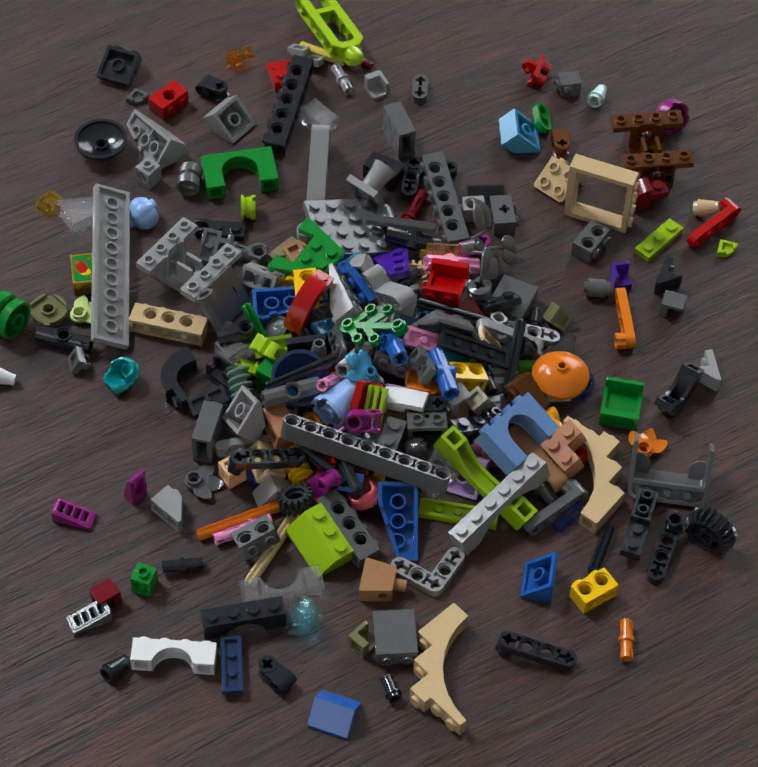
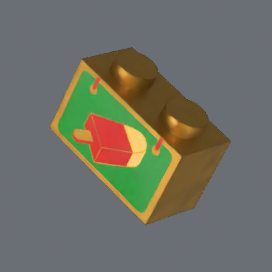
[70,253,92,295]

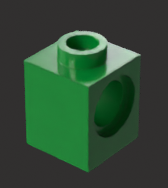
[130,562,158,598]

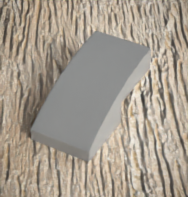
[287,44,325,67]

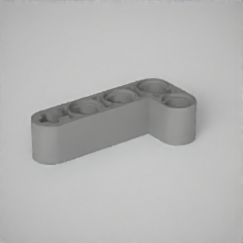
[361,264,417,311]

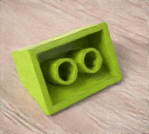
[285,503,354,579]

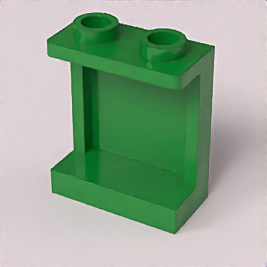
[598,377,644,431]

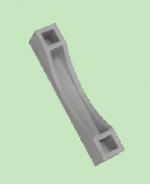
[448,452,551,555]

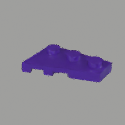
[372,248,411,281]

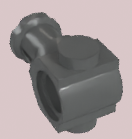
[232,241,269,267]

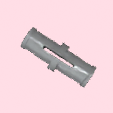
[331,64,354,95]

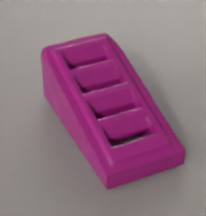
[124,469,147,505]
[51,498,97,531]

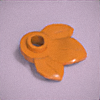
[628,428,667,458]

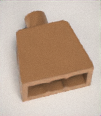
[359,558,407,602]

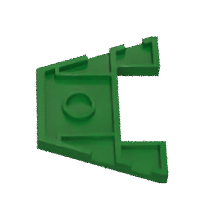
[267,217,345,275]

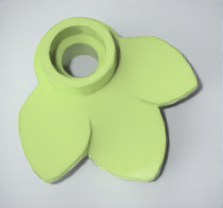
[70,295,91,324]

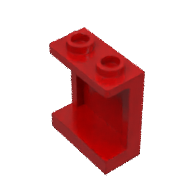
[421,258,470,307]

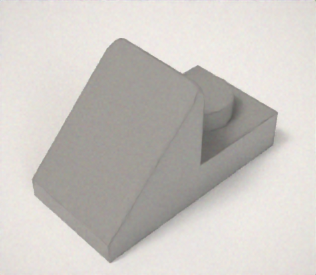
[698,349,721,391]

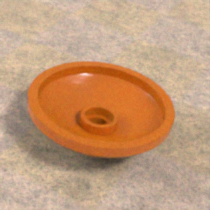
[532,351,590,400]

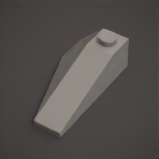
[126,109,186,169]

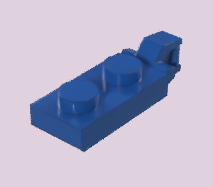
[337,259,376,306]

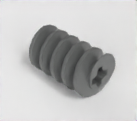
[467,277,492,315]

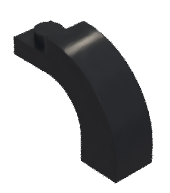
[161,346,197,413]
[654,361,705,416]

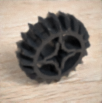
[684,506,738,555]

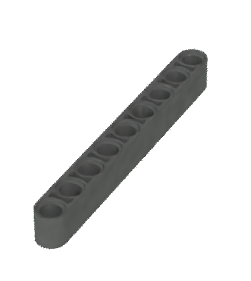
[280,414,451,494]

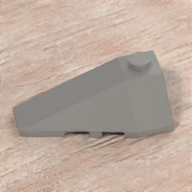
[329,263,370,325]

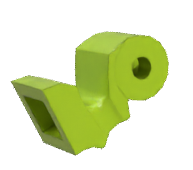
[249,333,286,362]

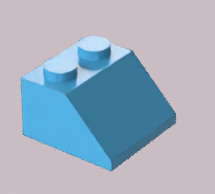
[499,108,541,153]

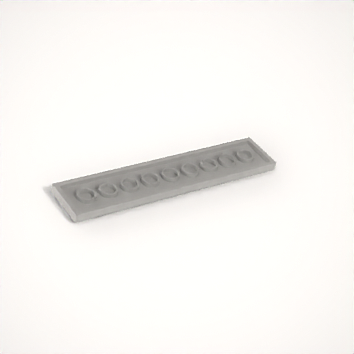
[91,183,130,350]

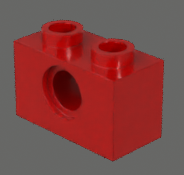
[148,80,189,121]

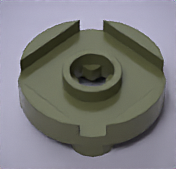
[30,294,68,328]

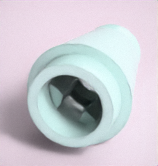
[587,84,607,108]

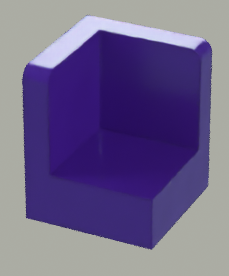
[609,261,632,291]

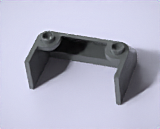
[628,433,714,507]

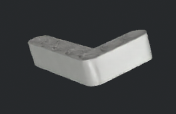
[306,124,331,201]

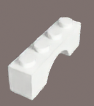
[130,637,217,675]

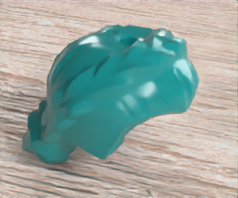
[103,357,139,395]

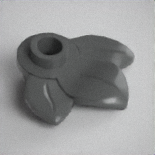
[184,465,224,500]

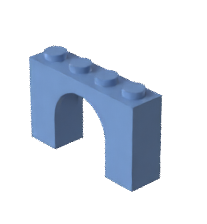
[475,392,559,475]

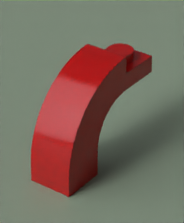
[283,269,334,335]

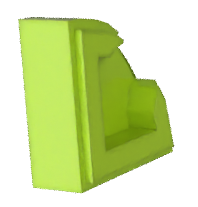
[716,239,738,257]

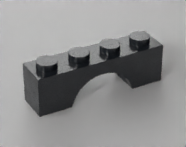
[200,596,286,640]

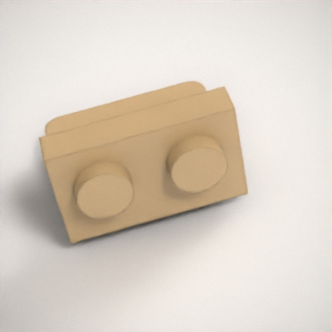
[534,156,586,203]

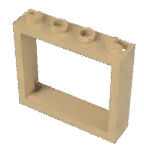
[564,154,640,233]

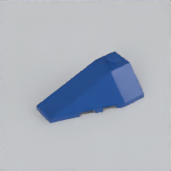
[378,482,418,561]

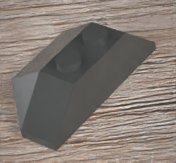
[409,309,481,340]

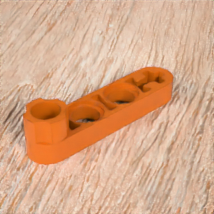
[614,288,636,349]

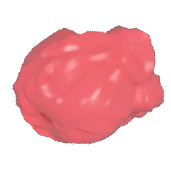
[346,477,378,511]

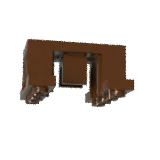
[610,110,695,188]

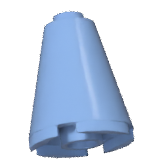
[311,379,356,429]

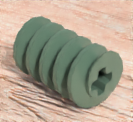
[225,365,254,400]

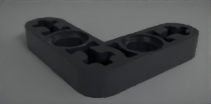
[401,156,457,201]

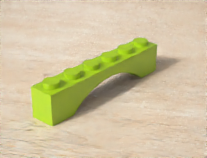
[433,425,538,531]

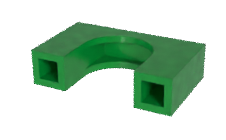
[201,146,279,200]

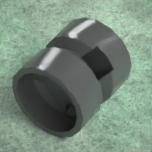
[176,161,202,196]

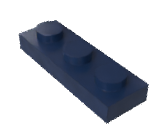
[220,635,243,695]

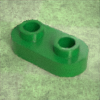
[532,103,552,134]

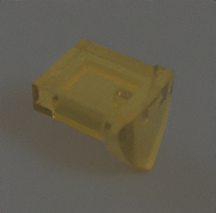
[34,189,64,216]

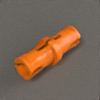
[618,619,635,662]

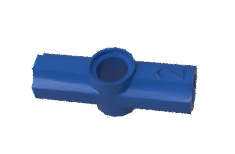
[376,330,409,366]
[428,347,460,400]

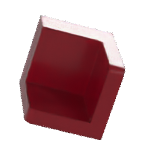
[89,577,122,606]

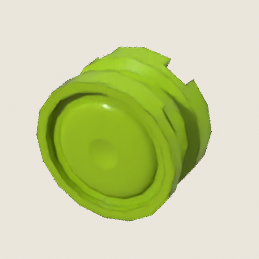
[241,195,256,220]

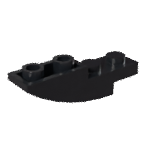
[447,404,515,442]
[620,487,659,560]

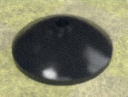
[74,118,128,161]

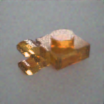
[224,46,255,68]

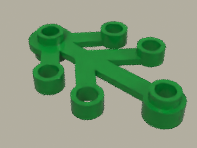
[339,304,409,347]

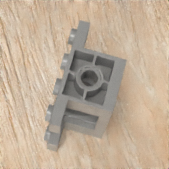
[136,217,242,304]

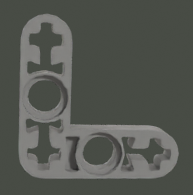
[391,547,465,597]

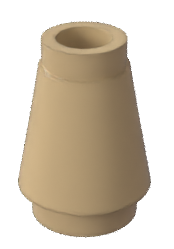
[693,199,721,217]

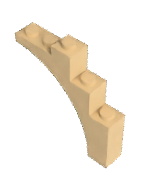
[563,416,625,534]
[409,603,468,735]

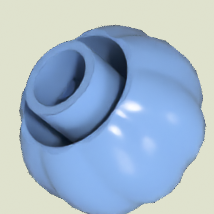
[130,197,159,230]

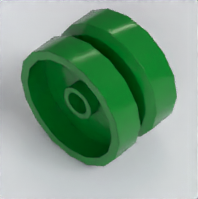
[0,290,31,339]

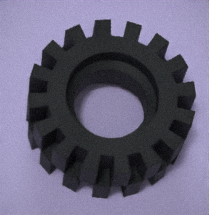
[277,483,315,517]

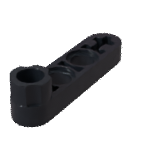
[227,448,305,476]
[646,511,684,585]
[495,631,577,671]

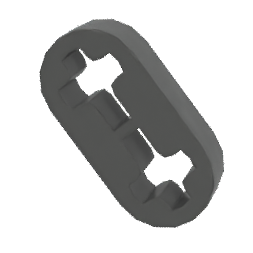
[412,74,428,104]

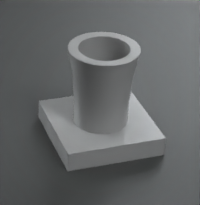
[346,159,396,208]

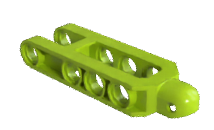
[295,0,364,66]

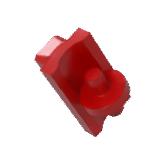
[522,54,552,87]

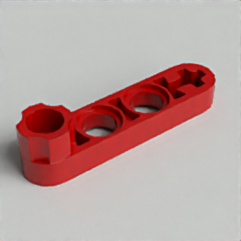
[686,198,741,248]

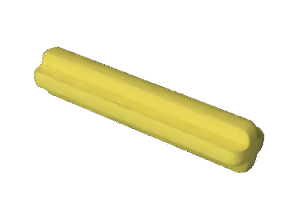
[299,41,345,66]

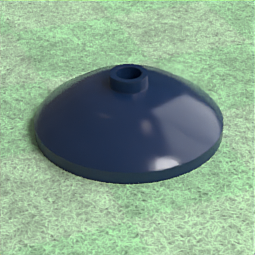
[271,349,329,407]

